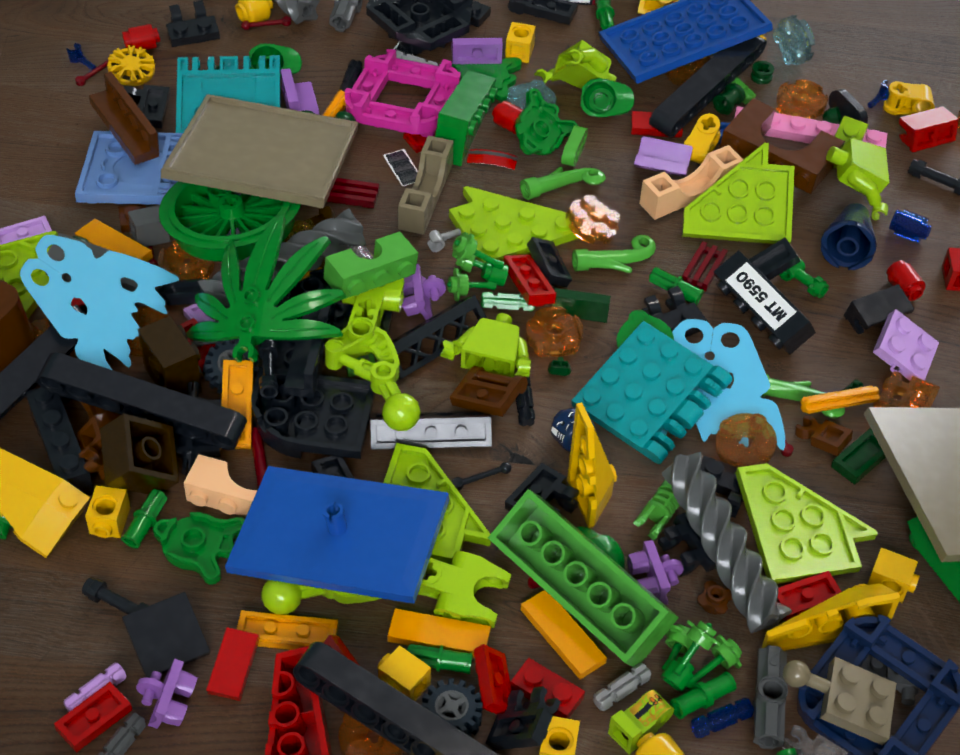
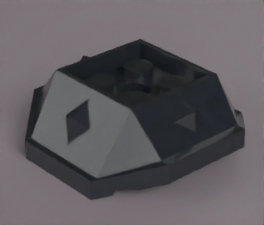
[366,0,473,56]

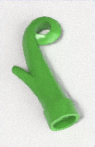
[520,167,606,200]
[572,234,656,273]
[760,374,845,418]

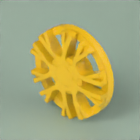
[107,45,155,86]

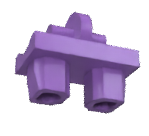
[402,264,446,320]
[627,540,684,605]
[136,659,198,729]

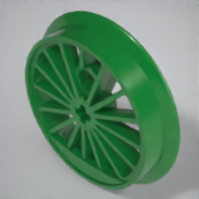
[159,181,301,262]

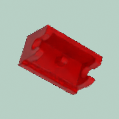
[899,106,959,152]

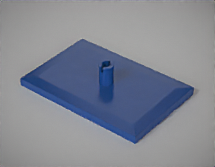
[599,0,773,84]
[225,466,450,604]

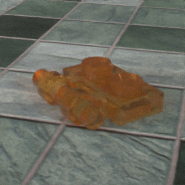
[873,372,940,408]

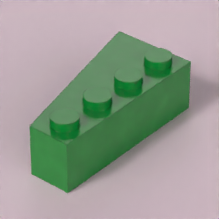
[435,70,498,167]

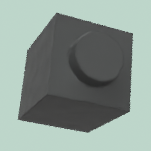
[128,205,170,247]

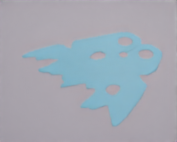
[20,235,179,370]
[661,319,785,450]

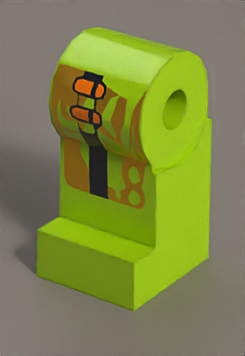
[608,689,674,755]

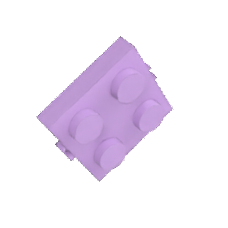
[873,309,939,386]

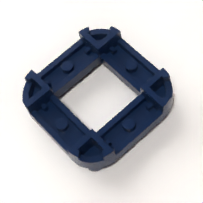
[797,614,960,755]

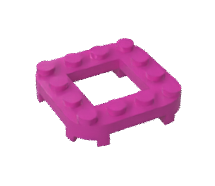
[345,49,461,137]

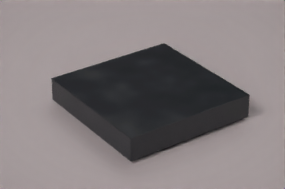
[122,592,210,678]

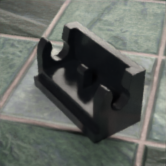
[843,284,914,334]

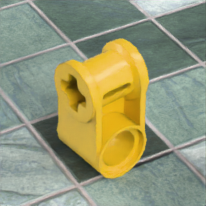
[883,81,935,115]
[684,113,720,164]

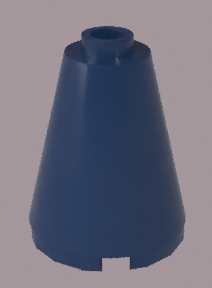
[821,203,877,270]

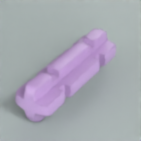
[63,663,127,712]

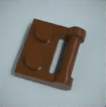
[450,366,528,417]

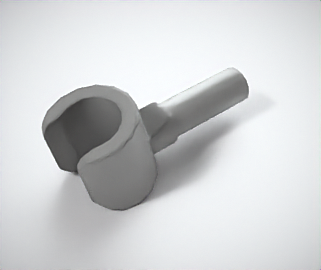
[427,228,461,252]

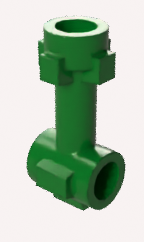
[779,258,829,298]

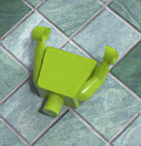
[534,40,617,89]
[826,138,890,220]
[440,313,531,377]

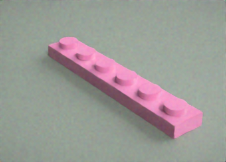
[734,106,888,148]

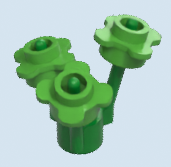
[447,232,509,301]
[660,620,742,692]

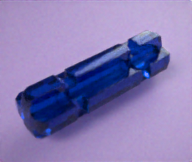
[690,698,754,738]

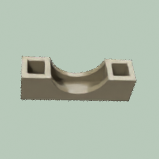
[398,135,454,235]

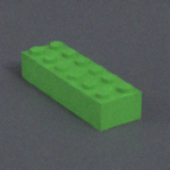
[488,489,679,667]

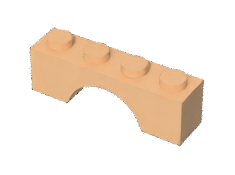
[639,145,744,220]
[184,454,257,517]

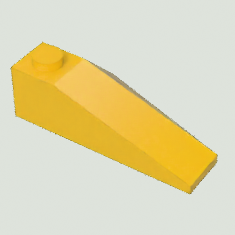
[567,402,617,528]
[0,448,90,558]
[762,583,900,651]

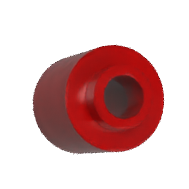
[122,24,160,50]
[492,101,523,134]
[886,260,926,301]

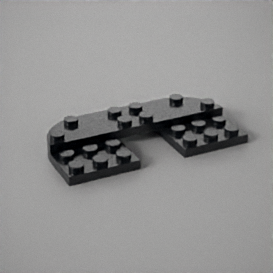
[251,268,394,459]

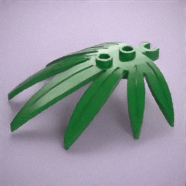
[186,215,346,362]

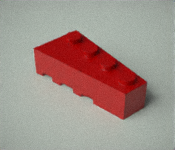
[265,646,332,755]

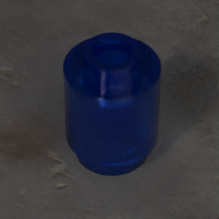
[889,209,932,243]

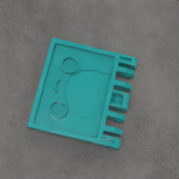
[176,55,281,133]
[571,321,733,464]

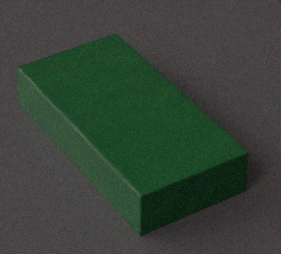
[551,288,611,323]
[831,428,886,485]

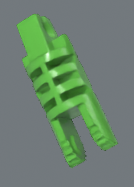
[633,480,680,540]

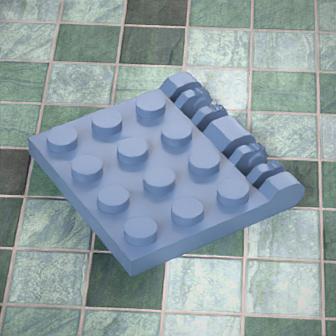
[75,131,183,205]

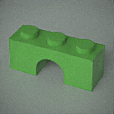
[323,231,418,300]

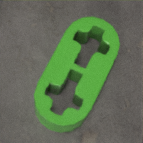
[561,125,588,167]

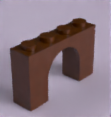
[719,98,845,194]

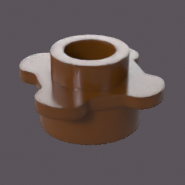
[697,581,733,614]

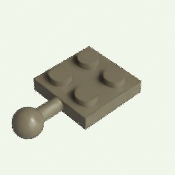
[783,657,897,745]

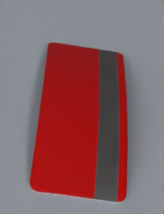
[467,149,518,170]

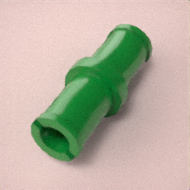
[670,671,737,719]

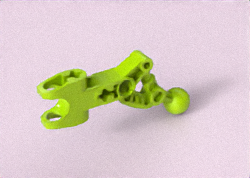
[325,258,421,431]
[261,551,511,628]

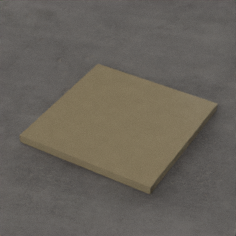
[161,94,358,208]
[864,407,960,562]

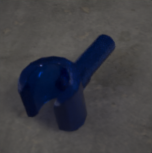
[66,43,97,70]
[868,80,889,108]

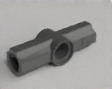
[329,0,363,32]
[753,645,788,750]

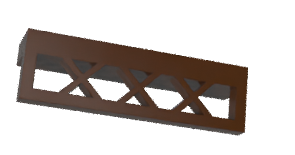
[89,72,159,165]

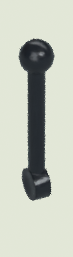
[452,462,512,491]

